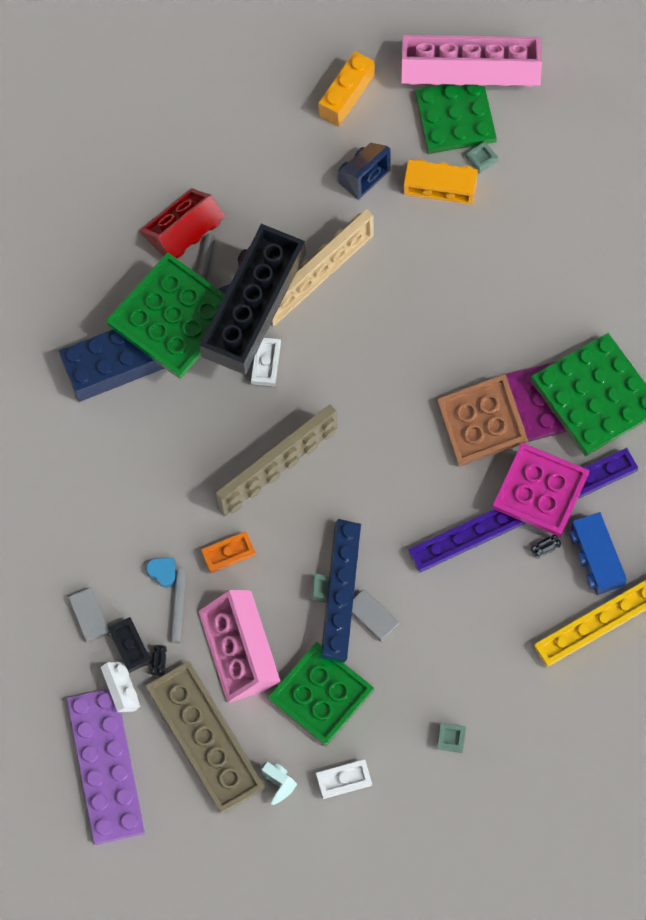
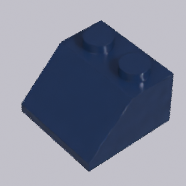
[338,142,391,200]

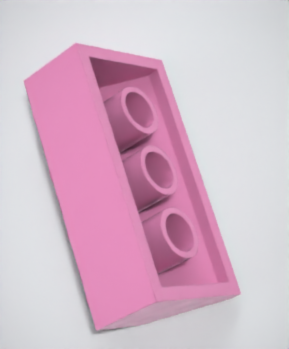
[198,590,280,702]

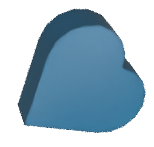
[146,557,176,588]

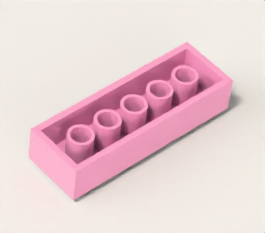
[402,35,542,87]

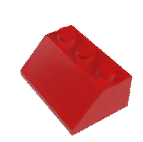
[139,188,225,259]

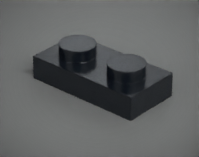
[108,617,152,673]

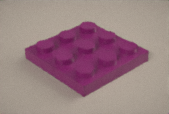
[506,361,567,443]

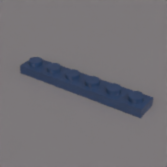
[320,519,361,663]

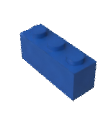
[569,512,627,595]

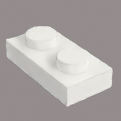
[251,338,281,387]
[101,662,141,712]
[316,759,372,799]

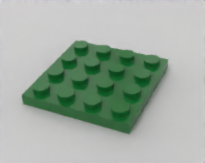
[106,252,225,379]
[530,333,646,457]

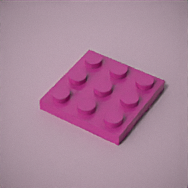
[492,443,590,537]

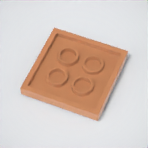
[437,374,529,467]

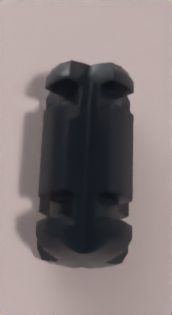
[531,534,561,558]
[150,645,167,676]

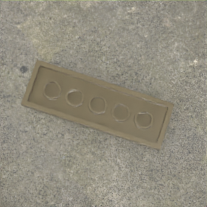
[216,404,337,516]
[146,661,265,815]

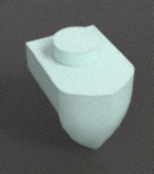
[262,762,297,805]

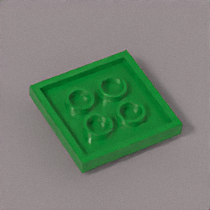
[415,84,497,154]
[268,641,374,746]

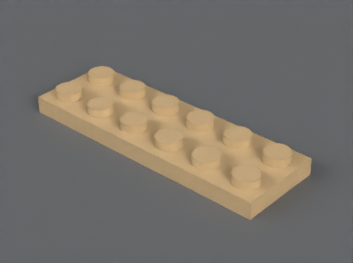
[270,209,374,327]

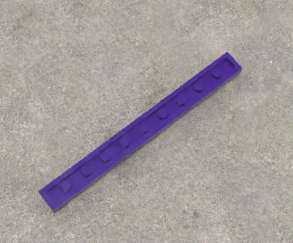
[408,448,638,573]

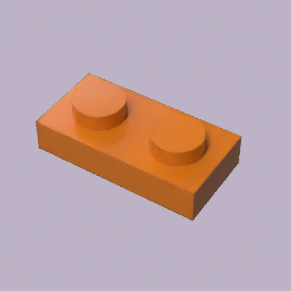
[201,531,256,574]

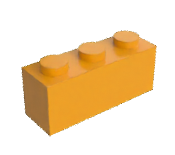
[319,51,375,127]
[404,159,478,205]

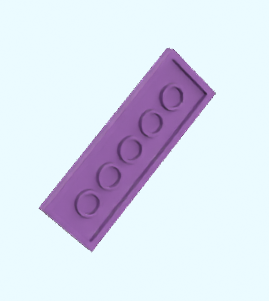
[67,689,145,845]

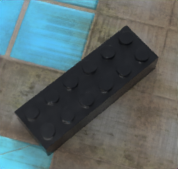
[199,224,306,375]

